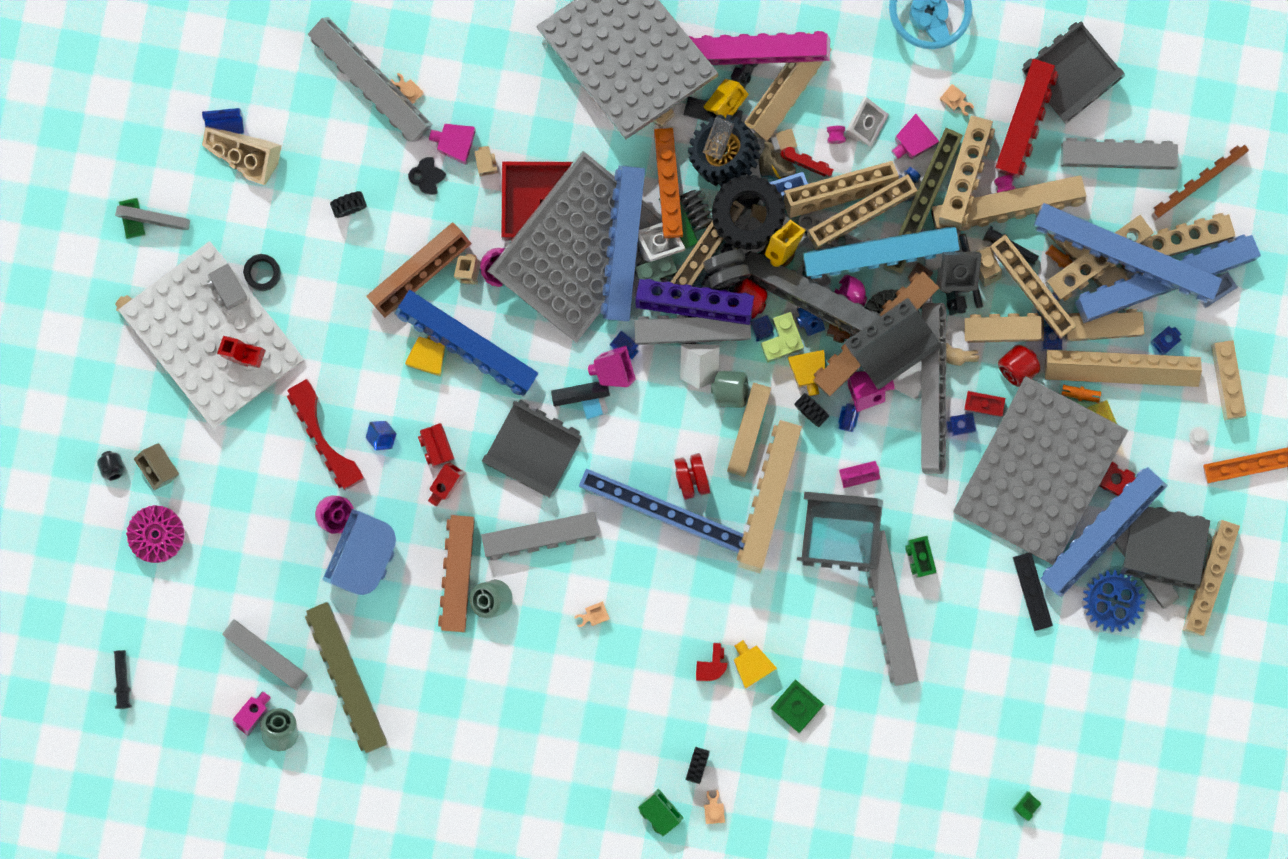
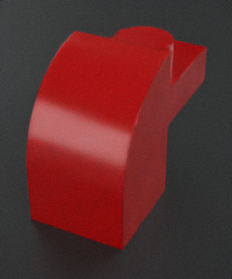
[217,336,266,368]
[696,643,728,681]

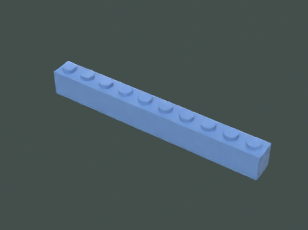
[1033,203,1222,303]
[1075,234,1261,324]
[579,468,745,553]

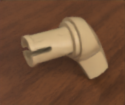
[946,342,979,366]

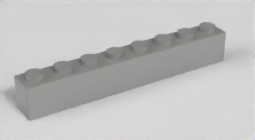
[308,17,433,142]
[858,530,918,686]

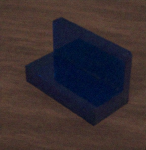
[202,108,244,134]

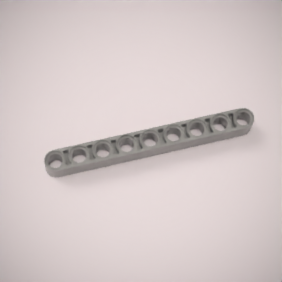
[921,303,947,474]

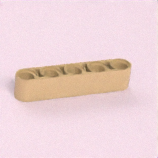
[727,382,771,477]

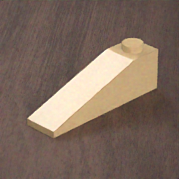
[202,127,282,185]

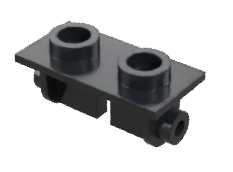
[730,64,758,89]
[946,291,968,316]

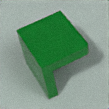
[1012,791,1041,821]

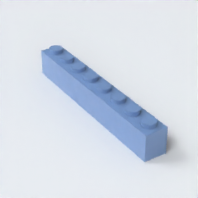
[601,165,645,321]
[1040,466,1168,597]

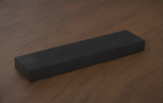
[1012,553,1053,631]

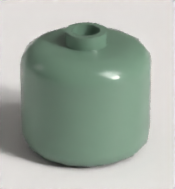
[711,371,749,408]
[470,579,513,619]
[260,708,298,751]

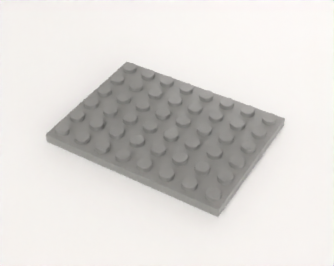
[536,0,719,140]
[488,151,662,343]
[953,376,1129,565]

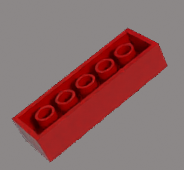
[995,59,1058,179]

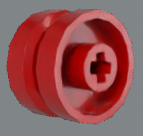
[674,453,711,500]

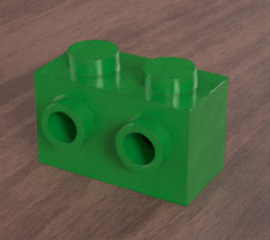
[905,535,937,578]
[638,788,684,837]

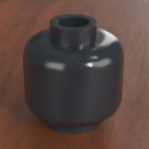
[97,451,125,481]

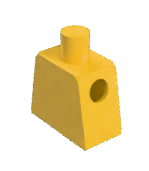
[765,220,806,267]
[405,336,445,377]
[788,350,825,397]
[733,640,777,688]

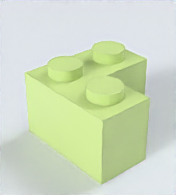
[761,312,804,363]

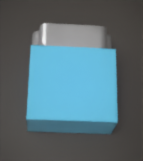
[582,397,609,420]

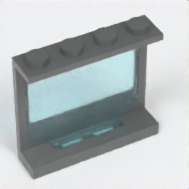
[797,491,883,572]

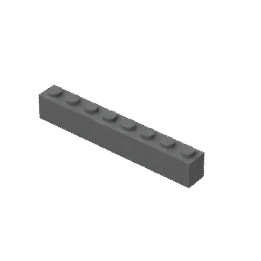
[742,251,881,335]

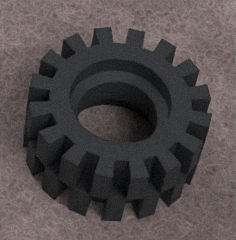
[330,191,367,218]
[794,393,830,427]
[685,747,710,784]

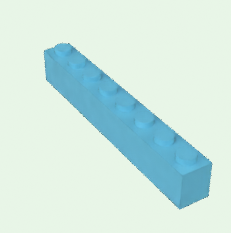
[802,226,960,279]

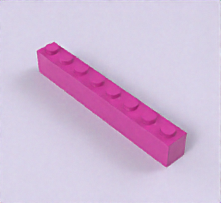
[689,31,831,65]

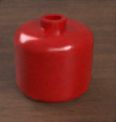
[730,278,768,320]
[998,345,1041,387]

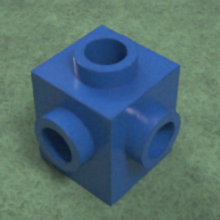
[796,308,825,336]

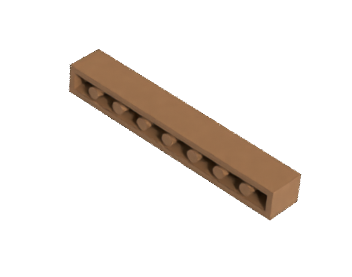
[813,272,939,397]

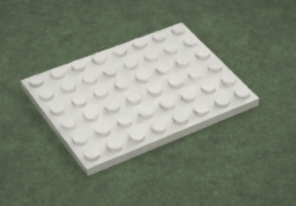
[118,241,304,430]

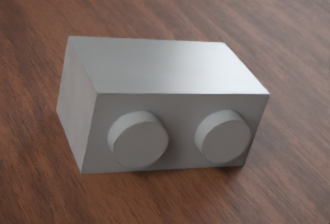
[207,263,248,311]

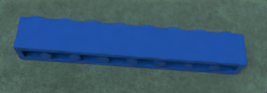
[394,290,539,396]

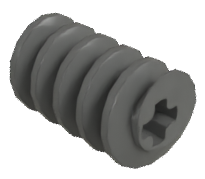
[679,190,712,232]

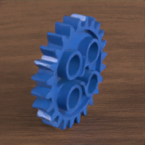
[1082,570,1145,633]

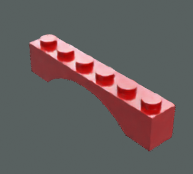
[286,379,365,491]

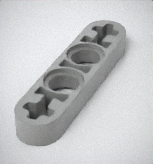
[115,205,191,230]

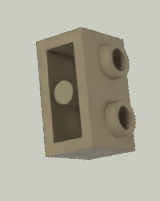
[134,443,180,491]

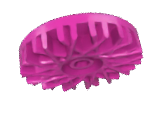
[126,505,185,563]

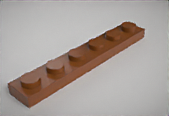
[1151,144,1249,221]

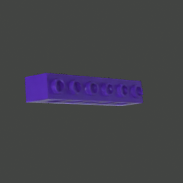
[636,279,754,325]

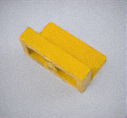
[703,79,749,118]

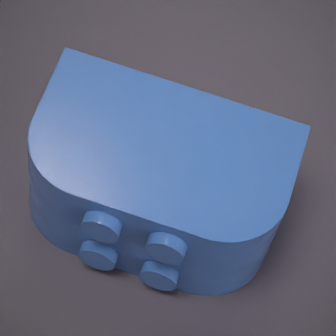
[322,509,396,595]

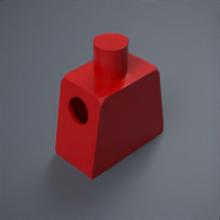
[428,462,466,507]

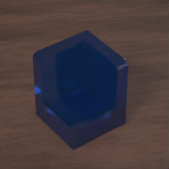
[366,421,397,451]

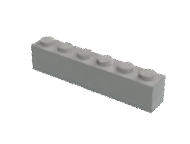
[1061,138,1178,170]
[634,315,751,345]
[481,511,599,561]

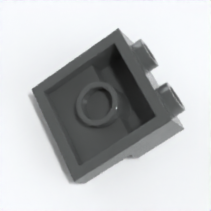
[936,252,982,293]

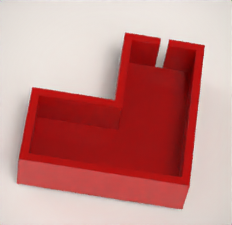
[501,161,573,241]

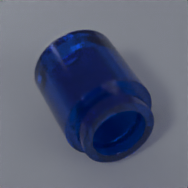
[837,403,860,432]

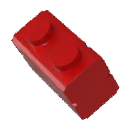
[418,423,455,468]

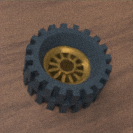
[688,115,761,187]

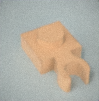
[391,73,424,104]
[939,84,974,116]
[574,601,610,627]
[704,790,725,824]

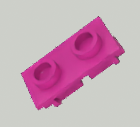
[839,461,881,488]

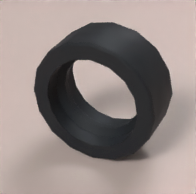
[243,254,281,291]

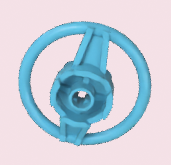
[889,0,972,49]

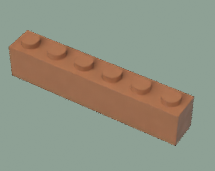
[366,222,472,318]
[438,515,475,633]

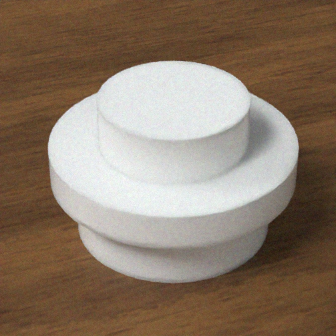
[1189,427,1209,446]

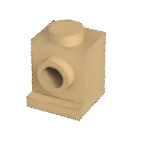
[475,146,498,177]
[454,254,480,285]

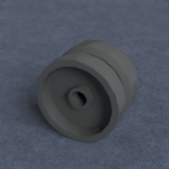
[703,249,751,289]

